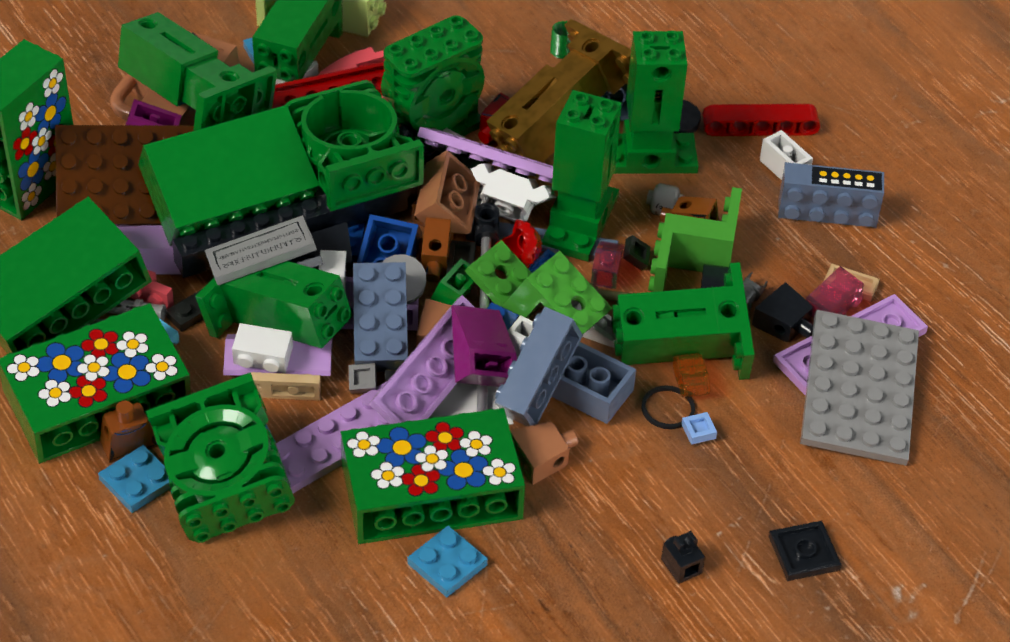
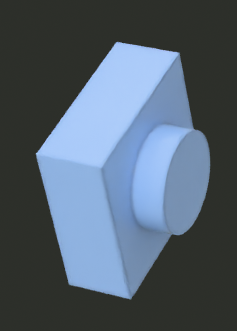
[681,412,717,445]

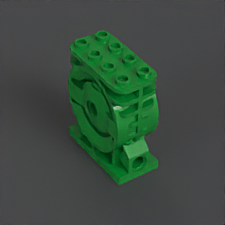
[381,15,485,152]
[285,80,424,211]
[146,372,295,543]

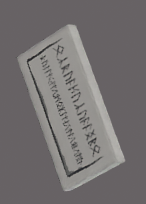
[205,215,317,285]

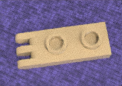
[251,372,321,401]

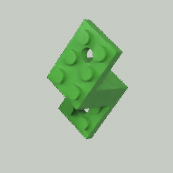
[648,187,742,292]
[465,240,613,335]

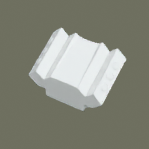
[471,163,556,222]

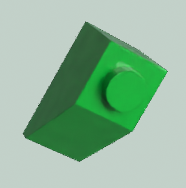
[431,259,475,305]

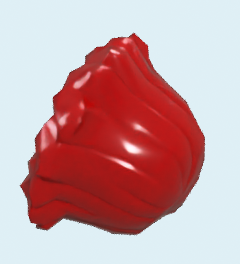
[495,219,542,269]

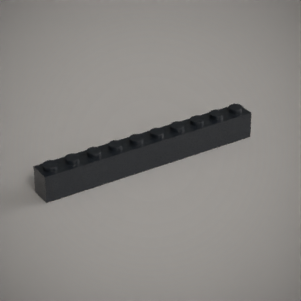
[173,186,418,278]

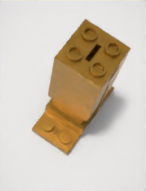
[486,19,631,163]

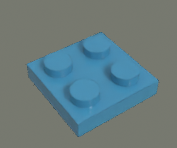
[98,445,171,513]
[407,526,488,597]

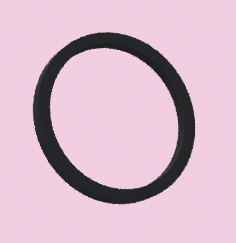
[641,385,695,429]

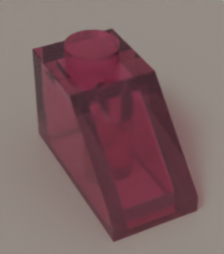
[591,241,625,289]

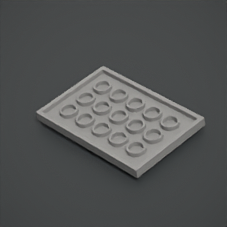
[800,310,919,466]

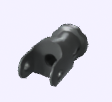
[743,272,768,313]

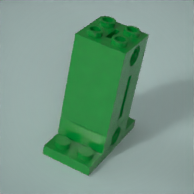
[252,0,343,82]
[195,261,353,349]
[611,262,755,380]

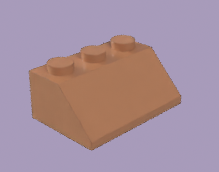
[414,150,480,234]

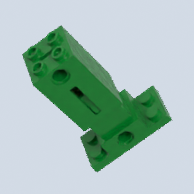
[118,12,277,131]
[613,31,699,174]
[542,90,622,262]

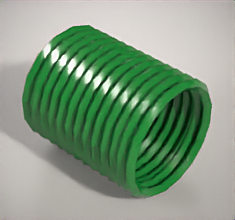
[550,21,571,59]

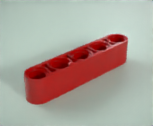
[702,104,820,136]

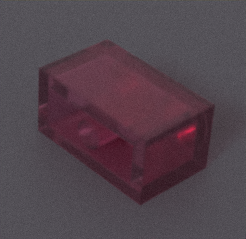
[806,266,864,318]

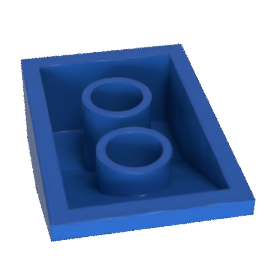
[357,214,423,263]

